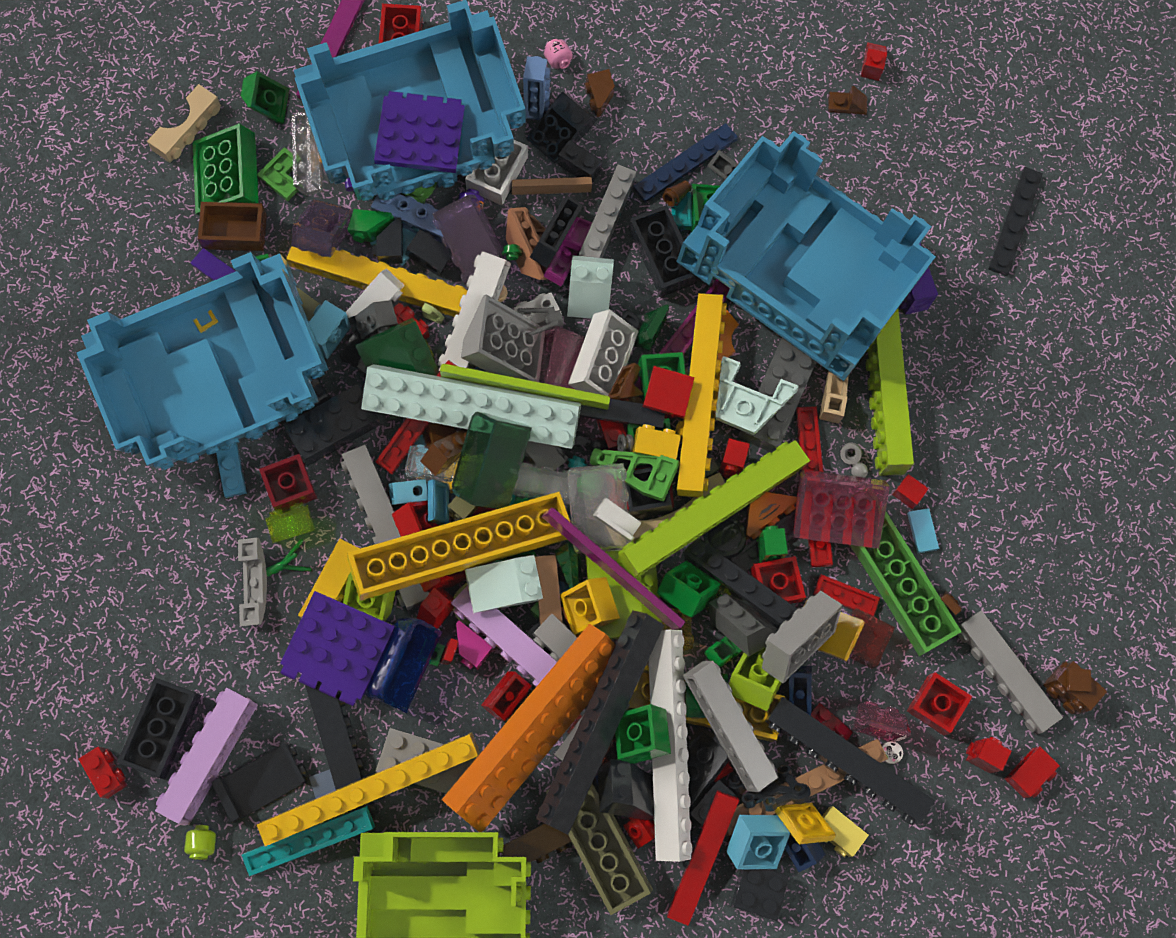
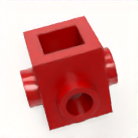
[623,817,655,849]

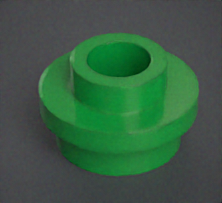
[502,244,522,261]

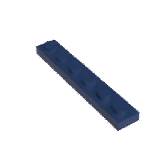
[633,123,738,203]

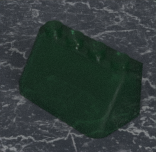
[452,412,532,509]

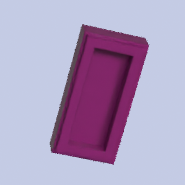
[562,217,592,252]

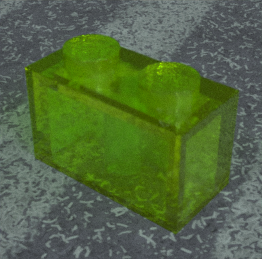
[265,502,316,543]

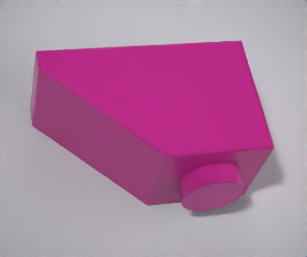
[456,620,494,670]

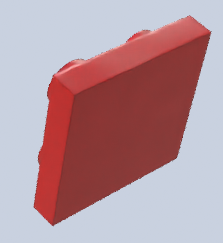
[643,366,695,419]

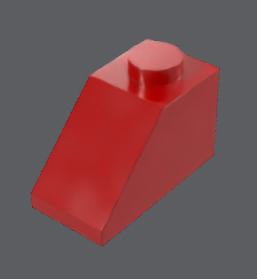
[860,42,887,81]
[416,587,455,636]

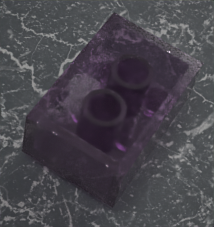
[291,199,352,257]

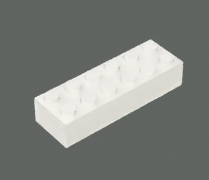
[438,251,511,371]

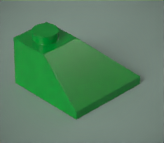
[240,71,290,124]

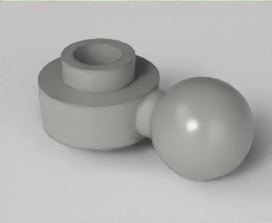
[840,442,868,479]

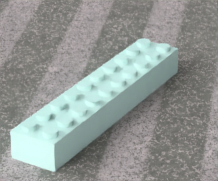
[361,364,581,449]

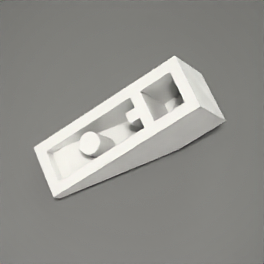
[346,268,405,318]

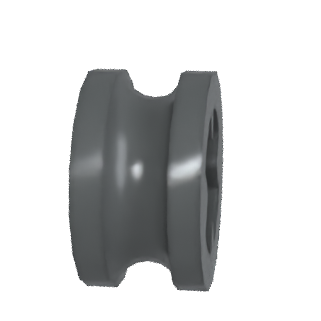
[617,434,634,452]

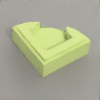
[422,303,444,324]

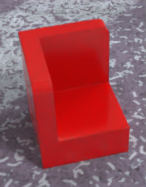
[892,474,929,509]

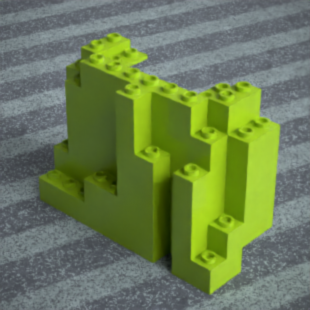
[353,832,531,938]

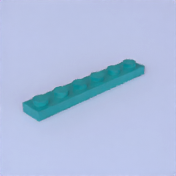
[241,806,375,876]

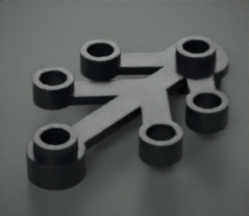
[727,765,811,812]

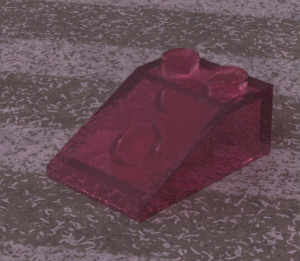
[852,701,911,742]

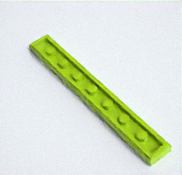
[440,364,610,410]

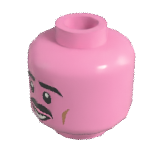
[544,39,573,69]

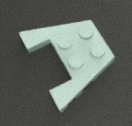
[716,356,798,435]

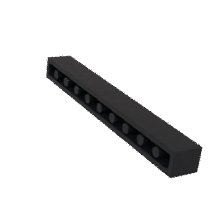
[536,610,664,835]

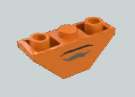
[745,492,798,541]

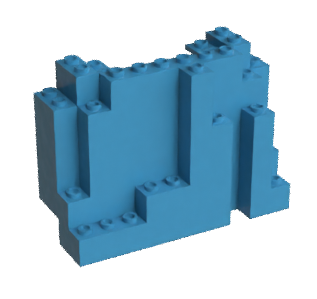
[294,0,526,201]
[677,131,936,381]
[77,252,329,470]

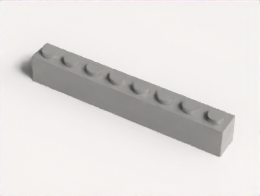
[340,445,429,611]

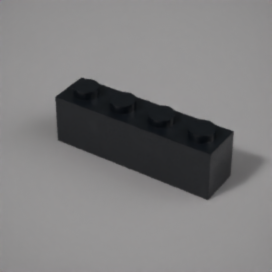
[529,195,583,268]

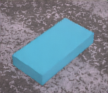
[907,508,939,553]

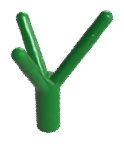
[266,539,312,577]

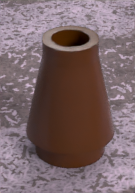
[663,180,692,207]

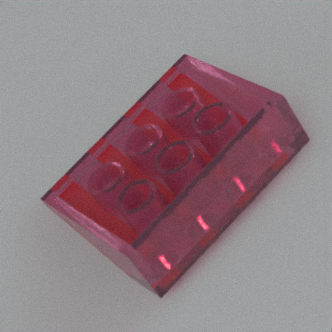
[793,469,890,549]

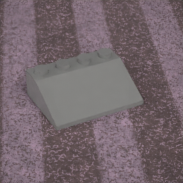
[461,294,545,382]

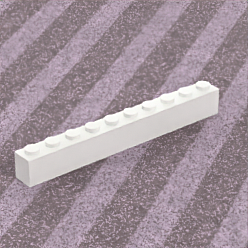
[649,630,692,862]

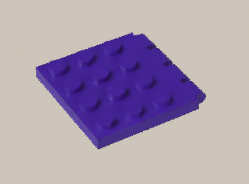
[374,91,465,173]
[280,591,395,706]

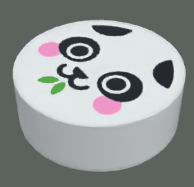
[882,741,903,764]

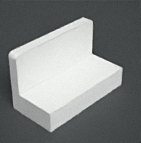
[593,498,641,541]

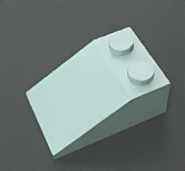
[567,255,614,319]
[465,555,543,613]

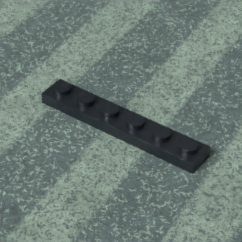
[988,167,1043,276]

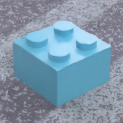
[308,300,351,359]
[726,815,790,869]

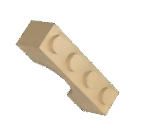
[147,84,221,163]

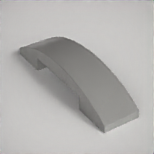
[238,538,267,626]

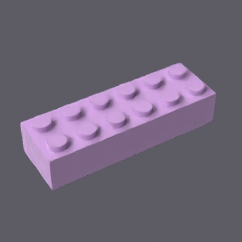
[155,688,258,825]

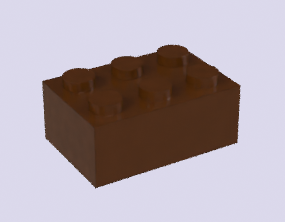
[197,202,267,251]

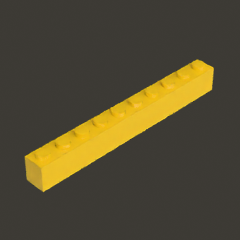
[287,238,468,317]
[677,293,727,497]
[257,733,480,846]

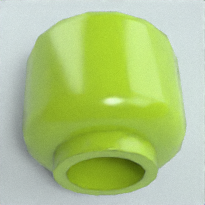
[184,825,216,860]

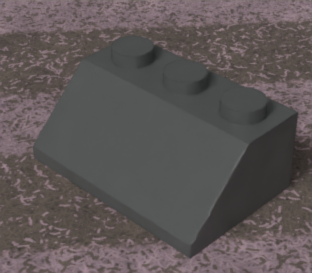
[708,594,778,656]

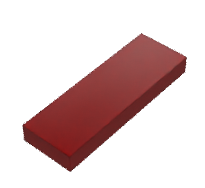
[813,574,880,618]

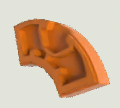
[717,310,739,363]

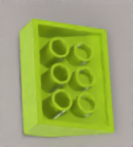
[585,550,663,639]

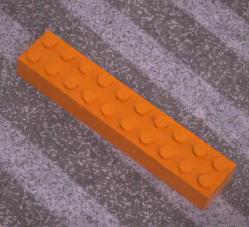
[442,624,616,832]

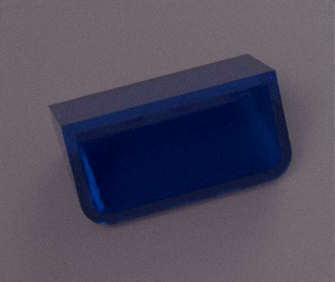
[366,618,442,714]

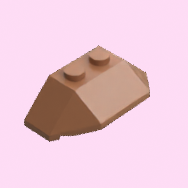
[506,207,549,280]

